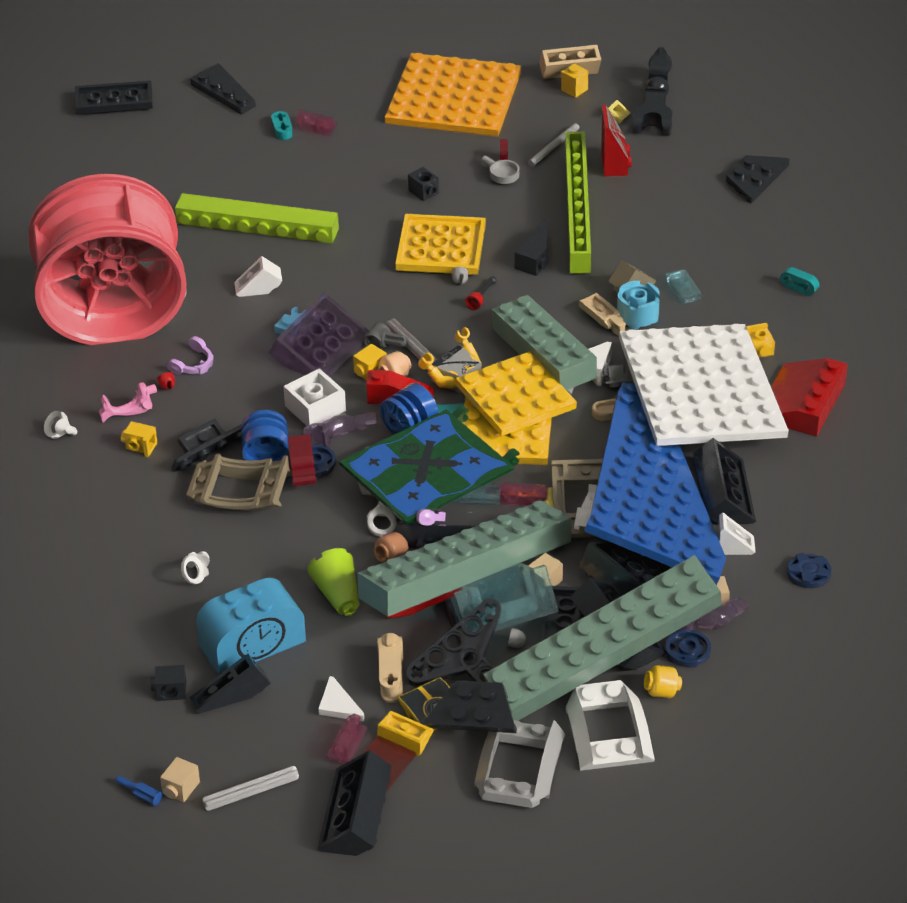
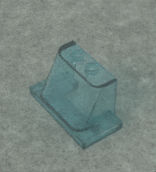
[454,563,559,632]

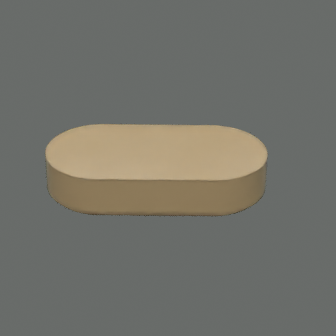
[592,398,616,421]

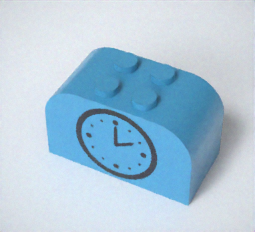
[196,578,306,675]

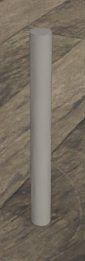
[528,123,579,167]

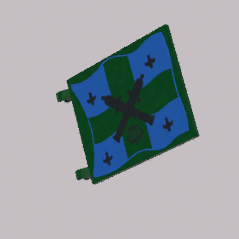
[339,405,520,525]

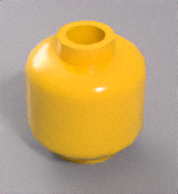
[644,665,682,699]

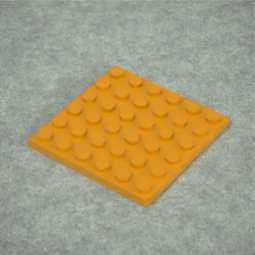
[385,53,521,137]

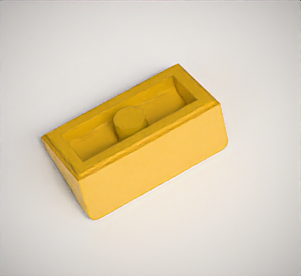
[377,711,433,756]

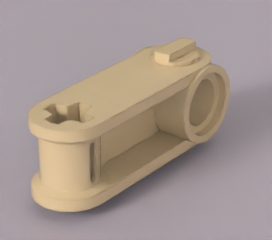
[378,633,403,703]

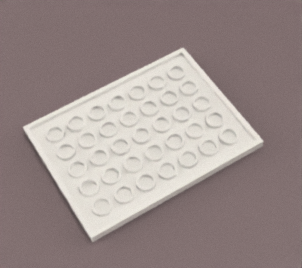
[619,324,789,446]

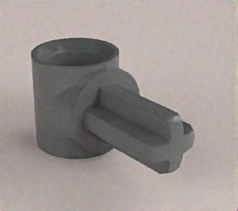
[364,322,407,349]

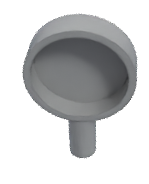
[481,156,519,184]

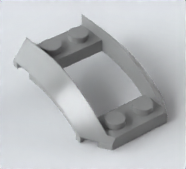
[474,720,565,808]

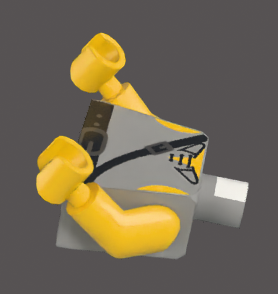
[418,327,482,393]

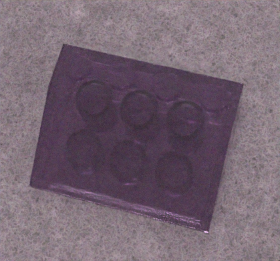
[268,292,369,377]

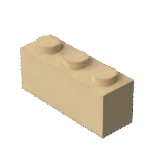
[539,45,601,79]

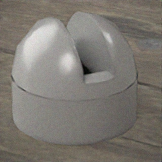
[452,267,468,285]
[507,628,526,648]

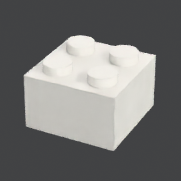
[283,368,346,429]

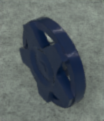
[312,445,336,477]
[787,553,831,588]
[666,630,711,668]

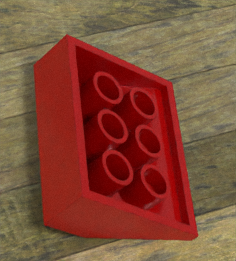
[771,358,848,437]

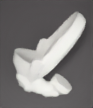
[44,411,77,439]
[367,501,396,537]
[181,551,210,585]

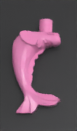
[99,382,157,423]

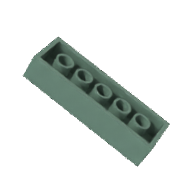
[492,295,597,390]

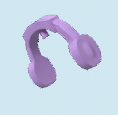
[167,336,213,375]
[416,509,446,525]

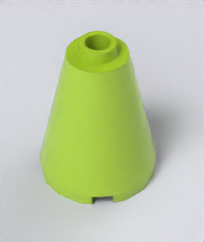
[307,548,360,616]

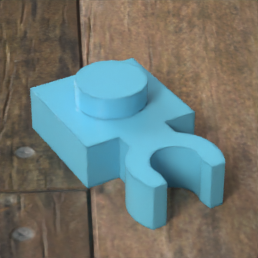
[274,307,307,338]

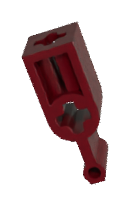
[288,434,316,487]

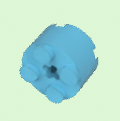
[617,281,660,330]

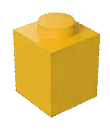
[561,64,588,98]
[353,344,387,380]

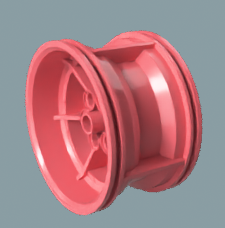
[28,174,186,345]

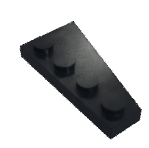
[190,63,256,115]

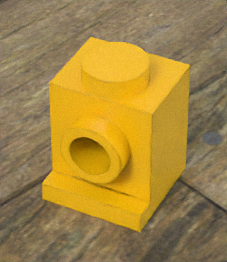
[746,323,775,358]
[121,421,157,457]

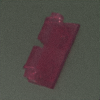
[295,109,337,136]
[500,482,547,506]
[326,714,368,763]

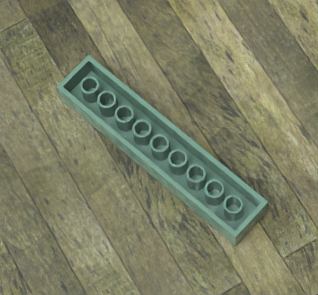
[358,501,571,617]
[483,555,722,721]

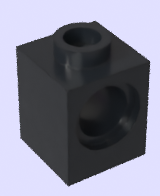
[408,167,439,201]
[150,665,187,701]

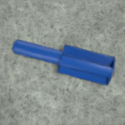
[115,775,162,806]

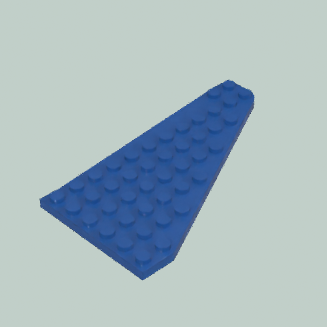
[584,382,726,585]

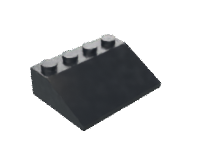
[579,541,671,596]

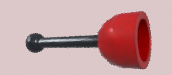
[465,276,497,310]

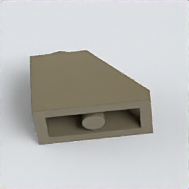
[608,260,656,292]

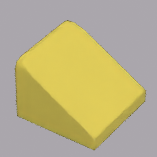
[601,100,631,124]

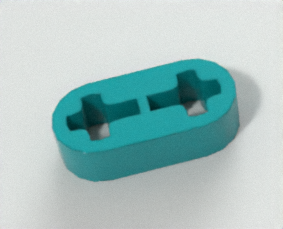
[271,111,293,140]
[780,267,820,296]

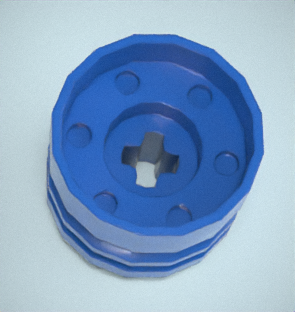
[379,383,438,435]
[241,410,289,461]

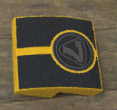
[397,677,450,731]

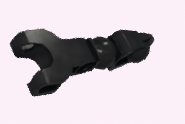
[633,47,673,135]

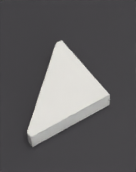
[319,676,364,721]

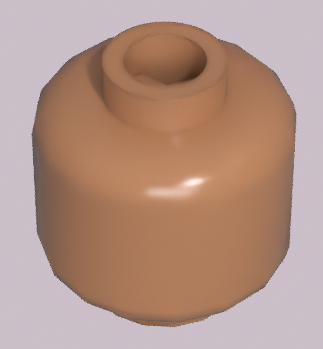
[374,532,408,563]

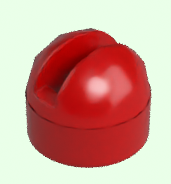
[157,372,175,390]

